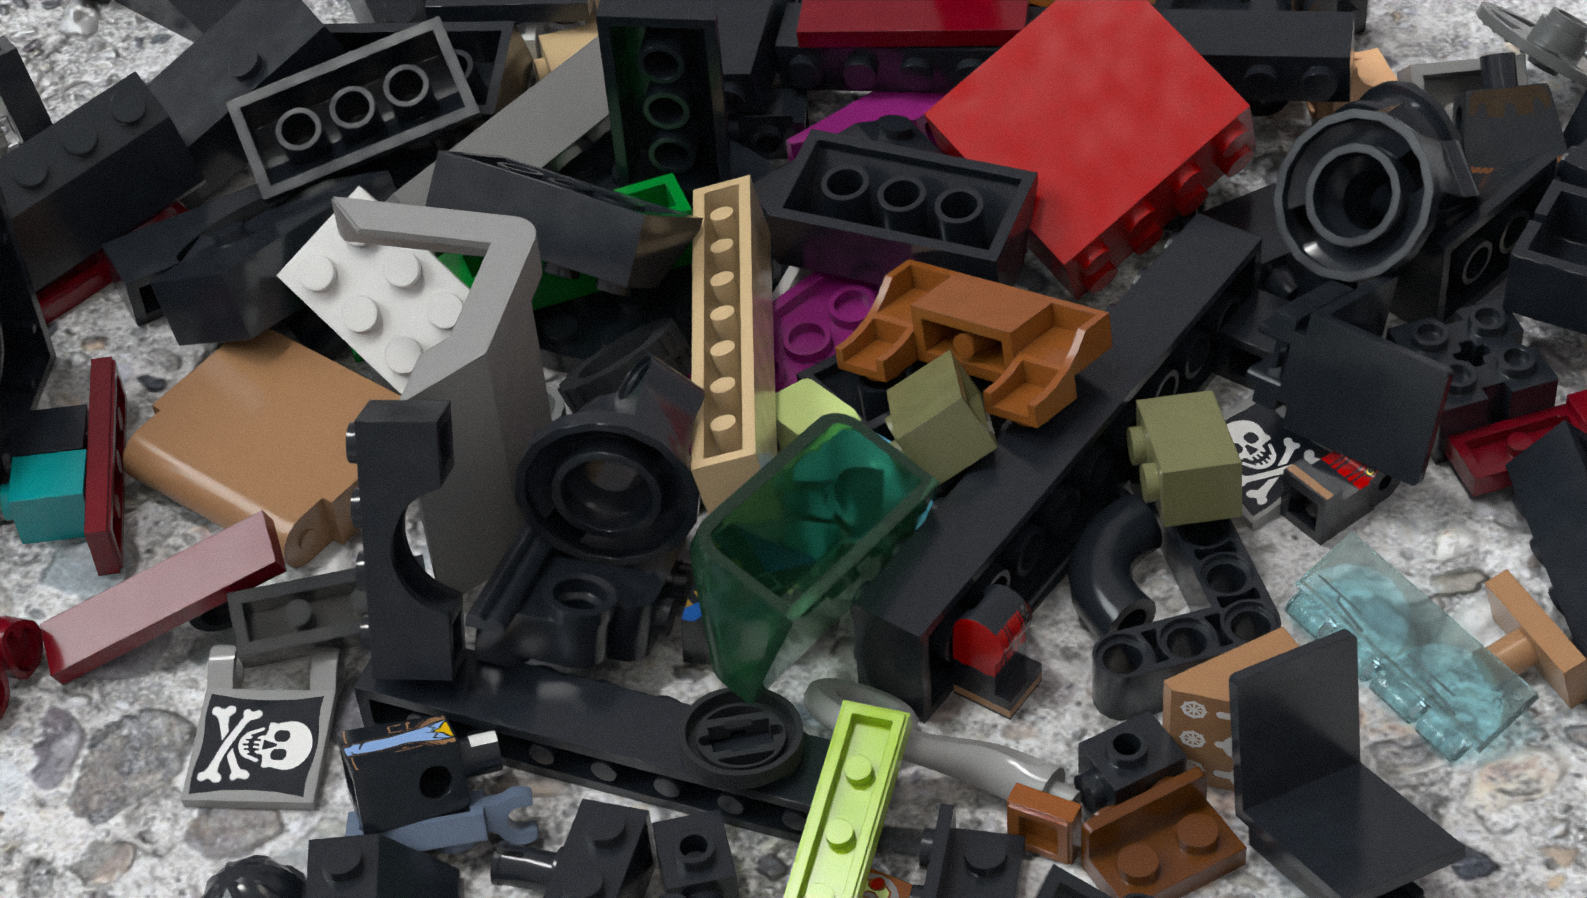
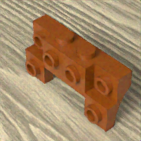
[835,259,1113,428]

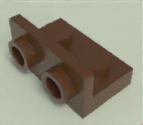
[1081,766,1247,898]

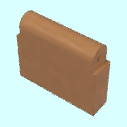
[123,328,401,568]

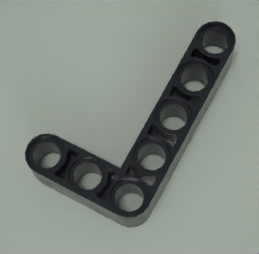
[1092,425,1282,721]

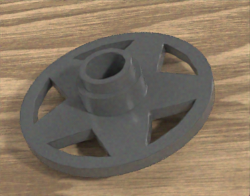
[1475,2,1587,88]

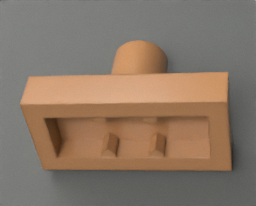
[1473,569,1587,709]

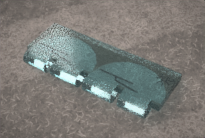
[1285,531,1539,763]

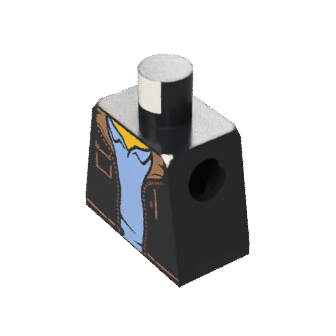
[336,715,503,835]

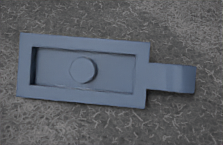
[345,786,539,854]

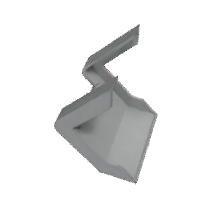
[331,196,567,595]

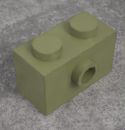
[885,350,998,489]
[1127,390,1242,527]

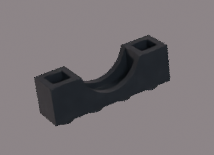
[346,400,466,681]

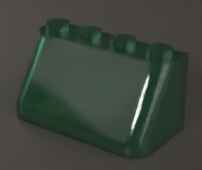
[689,413,941,705]

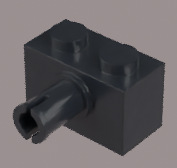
[490,798,657,898]

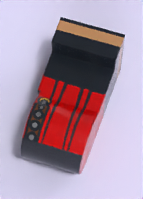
[1280,451,1401,546]
[953,584,1042,720]

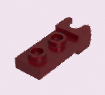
[1445,389,1587,497]

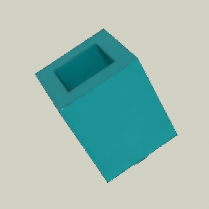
[0,449,87,544]

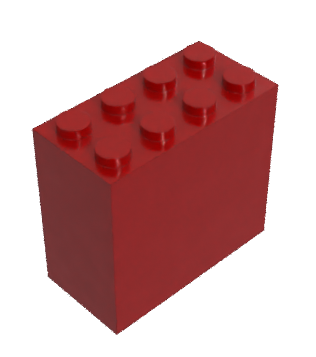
[924,0,1256,301]

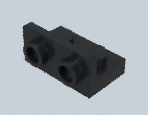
[909,804,1026,898]

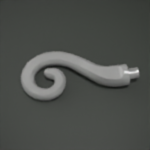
[803,678,1082,804]

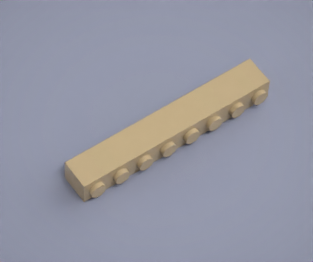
[691,175,779,532]

